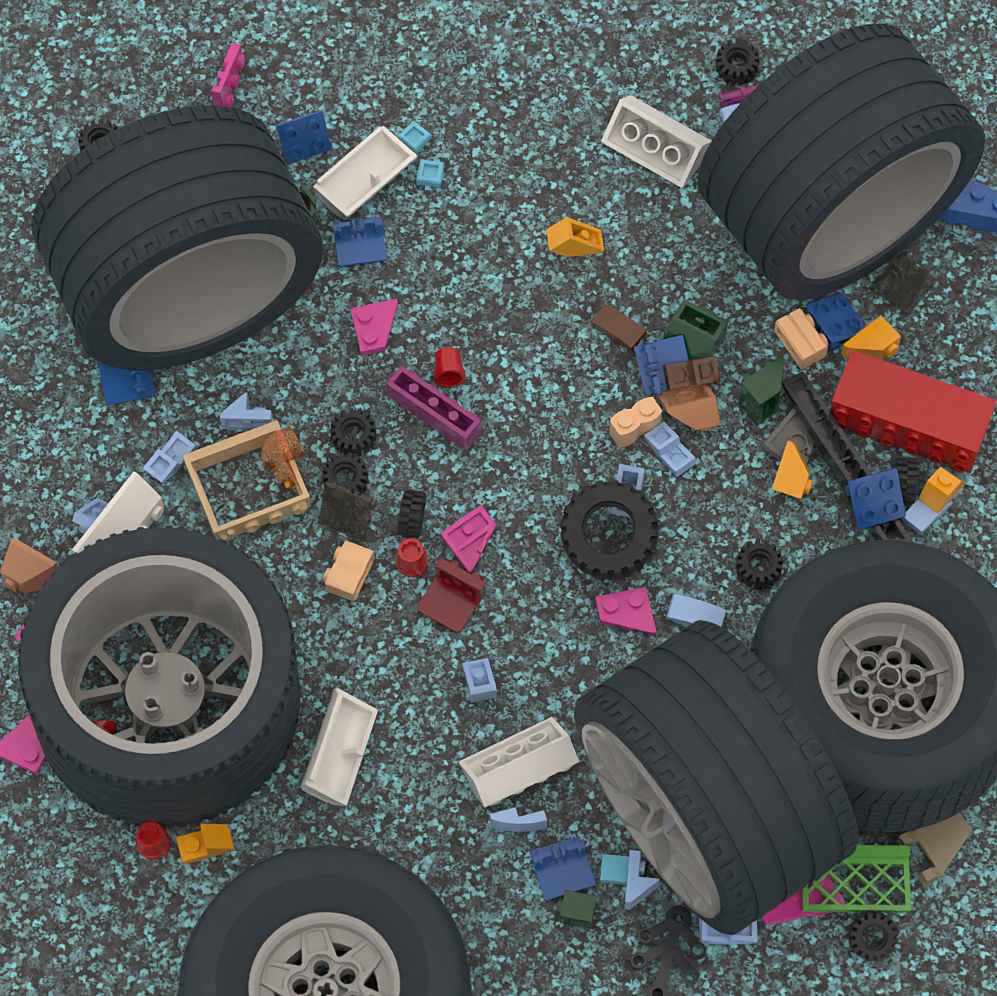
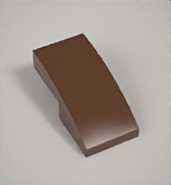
[590,304,648,351]
[663,356,720,390]

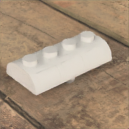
[313,126,417,220]
[301,688,378,806]

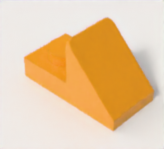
[176,824,235,865]

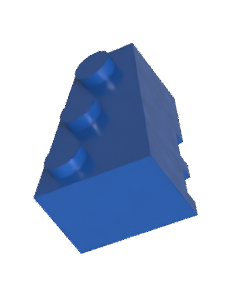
[938,179,997,233]

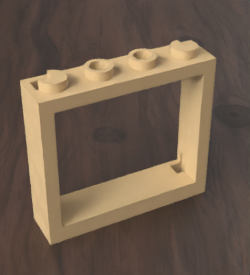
[182,420,311,542]

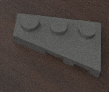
[762,402,828,464]

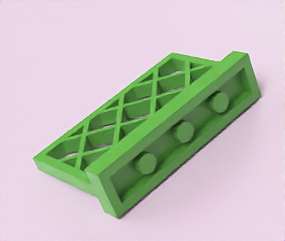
[802,845,911,913]

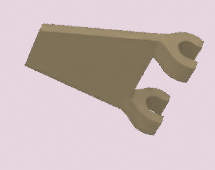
[896,812,972,888]

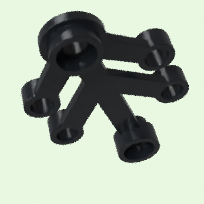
[630,906,706,996]

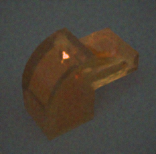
[261,425,304,489]

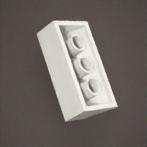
[601,95,711,188]
[72,472,164,554]
[459,717,579,808]

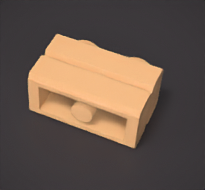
[774,308,828,370]

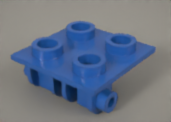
[276,110,332,164]
[333,216,387,267]
[806,294,866,350]
[634,335,688,395]
[98,362,155,406]
[845,468,906,530]
[529,836,596,901]

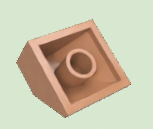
[656,384,720,431]
[0,537,59,594]

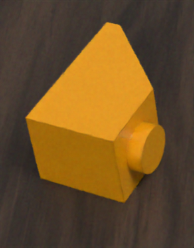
[546,217,604,257]
[842,316,901,360]
[772,440,813,499]
[918,467,966,514]

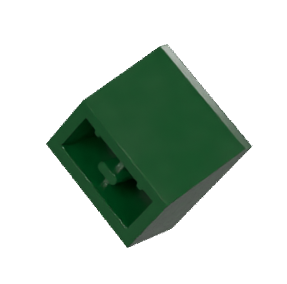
[663,299,728,360]
[739,356,785,426]

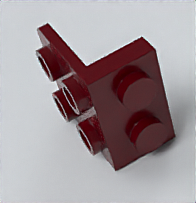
[417,558,486,633]

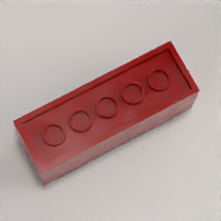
[830,350,997,473]

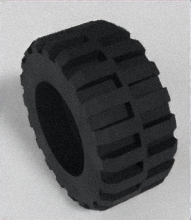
[560,480,659,581]

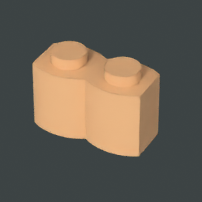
[609,397,662,447]
[323,541,375,602]

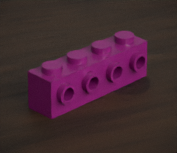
[386,365,482,451]

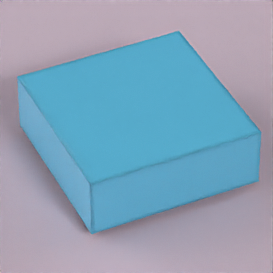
[397,121,432,154]
[416,159,445,188]
[600,854,629,885]

